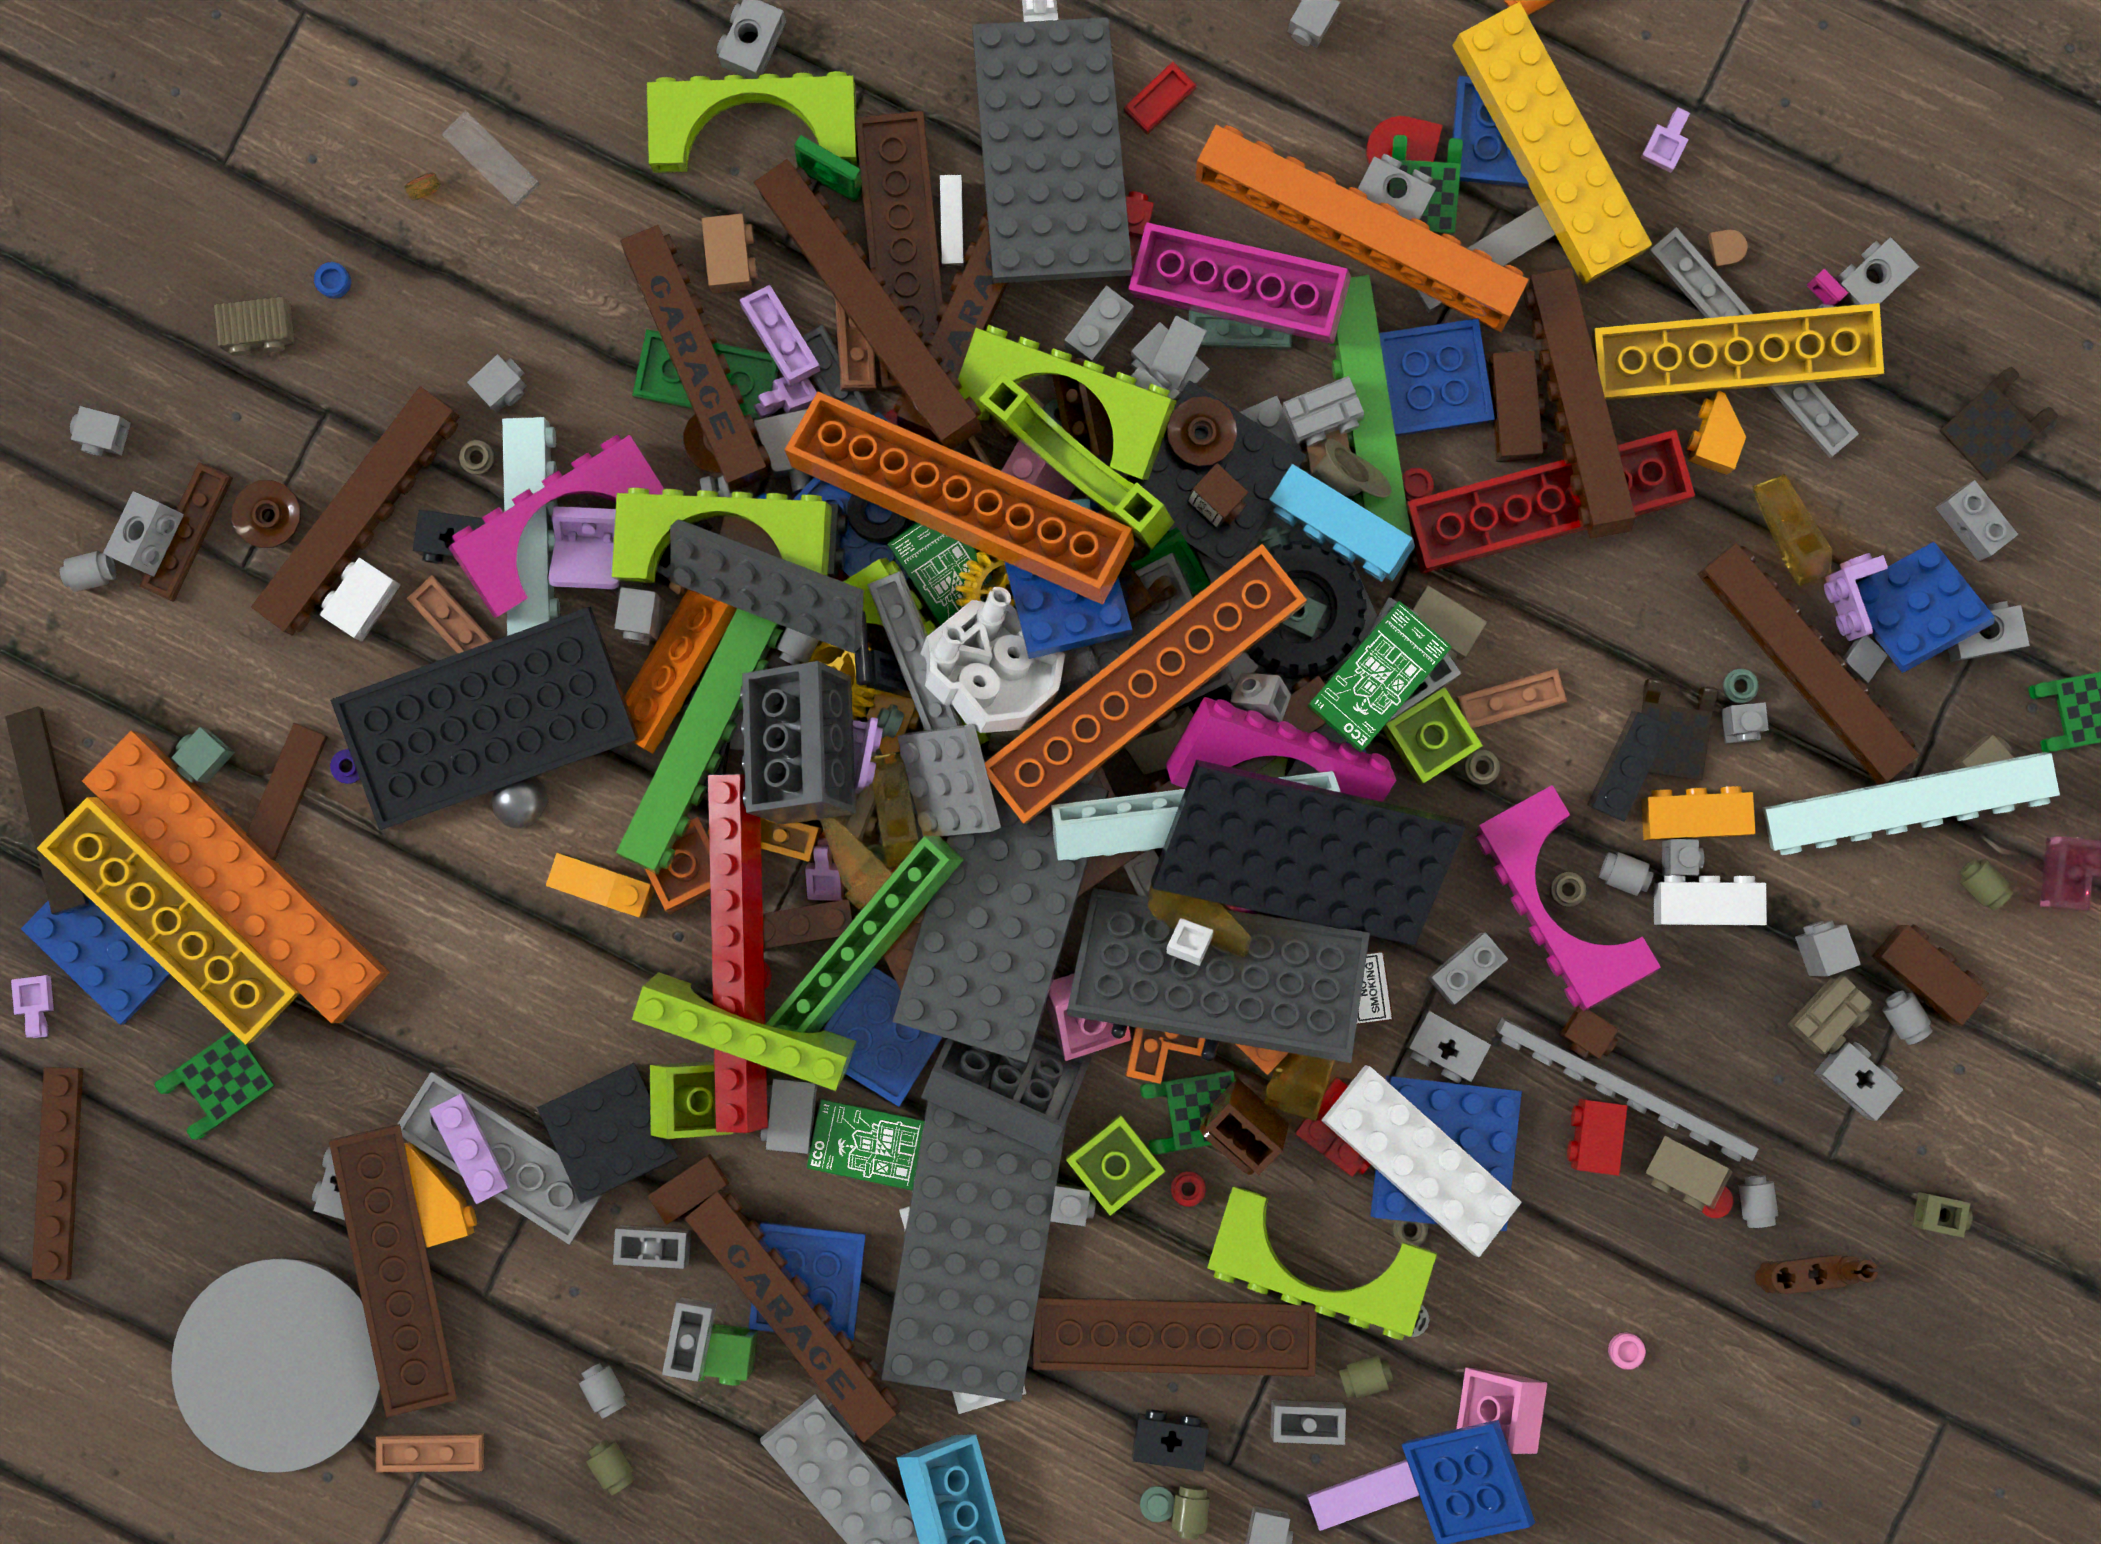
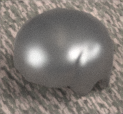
[491,776,548,829]

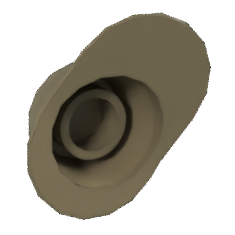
[1313,439,1392,498]

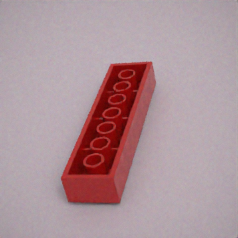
[1406,430,1695,574]

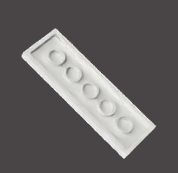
[1321,1065,1522,1257]

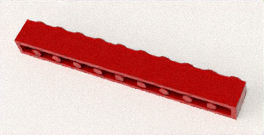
[708,774,768,1133]

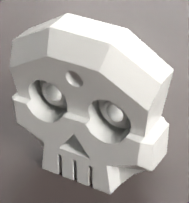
[920,587,1065,733]

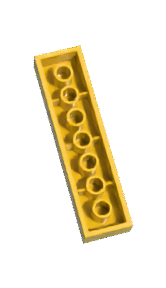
[1452,2,1652,286]
[1591,303,1884,400]
[36,797,300,1045]

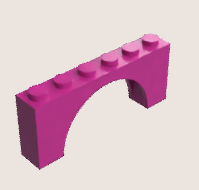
[448,434,664,619]
[1166,697,1396,802]
[1475,785,1661,1012]

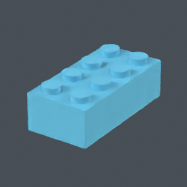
[1269,464,1415,582]
[896,1435,1006,1544]

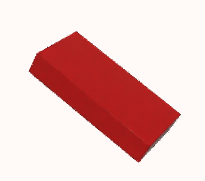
[1124,62,1197,135]

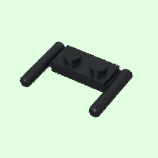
[854,610,912,699]

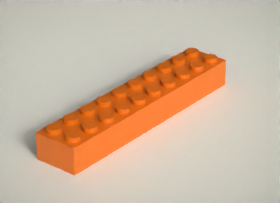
[1195,124,1529,332]
[784,391,1135,605]
[985,544,1307,824]
[82,731,390,1024]

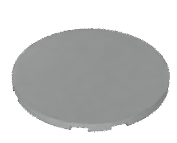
[171,1258,381,1472]

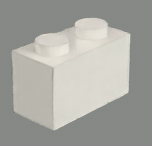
[320,558,401,642]

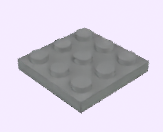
[897,724,1001,837]

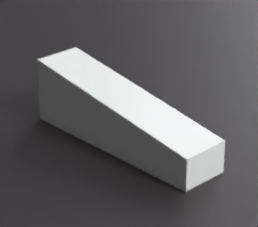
[940,175,964,267]

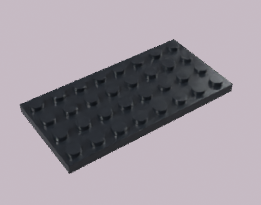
[330,606,639,831]
[1151,759,1466,945]

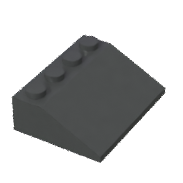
[921,1034,1091,1155]

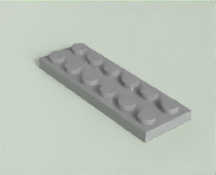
[398,1071,603,1245]
[760,1394,919,1544]

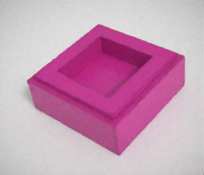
[1807,269,1848,306]

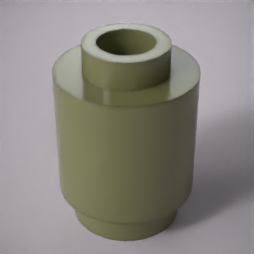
[1960,859,2013,910]
[1339,1355,1394,1399]
[585,1439,635,1496]
[1171,1484,1210,1540]

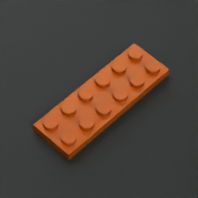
[624,589,737,754]

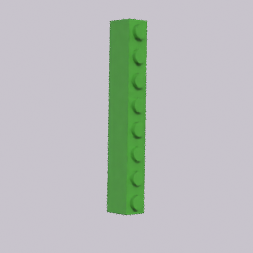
[1328,275,1412,537]
[616,608,784,875]
[766,836,964,1070]

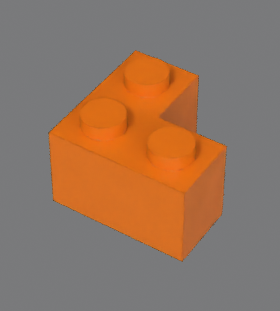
[1125,1027,1205,1084]

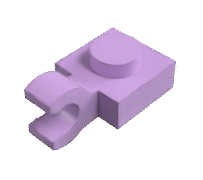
[1640,107,1690,173]
[754,377,817,418]
[805,838,844,901]
[11,975,54,1038]

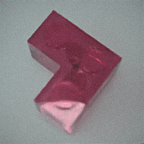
[2040,836,2101,911]

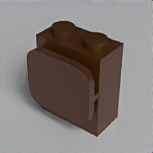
[1199,1078,1289,1175]

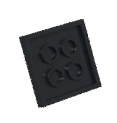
[537,1063,678,1204]

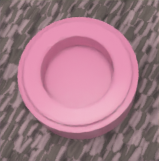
[1608,1332,1646,1369]

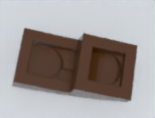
[648,1154,729,1225]

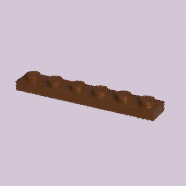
[31,1067,83,1280]

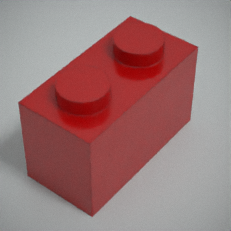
[1567,1098,1628,1176]

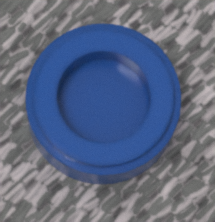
[314,262,351,299]

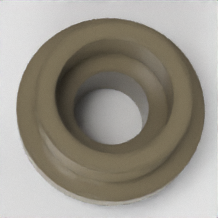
[459,440,494,475]
[1465,750,1500,785]
[1551,872,1586,907]
[1393,1220,1428,1246]

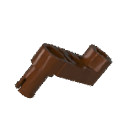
[1755,1255,1878,1294]

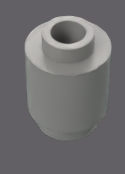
[60,551,116,592]
[776,627,819,665]
[1598,852,1654,896]
[1882,990,1933,1045]
[1738,1175,1779,1228]
[578,1363,627,1419]

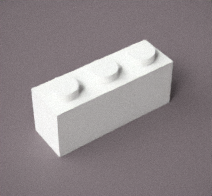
[1654,875,1767,925]

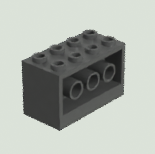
[740,661,856,825]

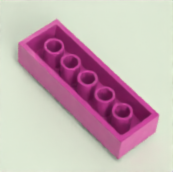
[1128,222,1351,344]

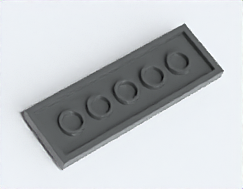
[670,519,864,653]

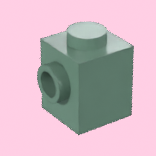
[1278,595,1327,641]
[172,727,235,783]

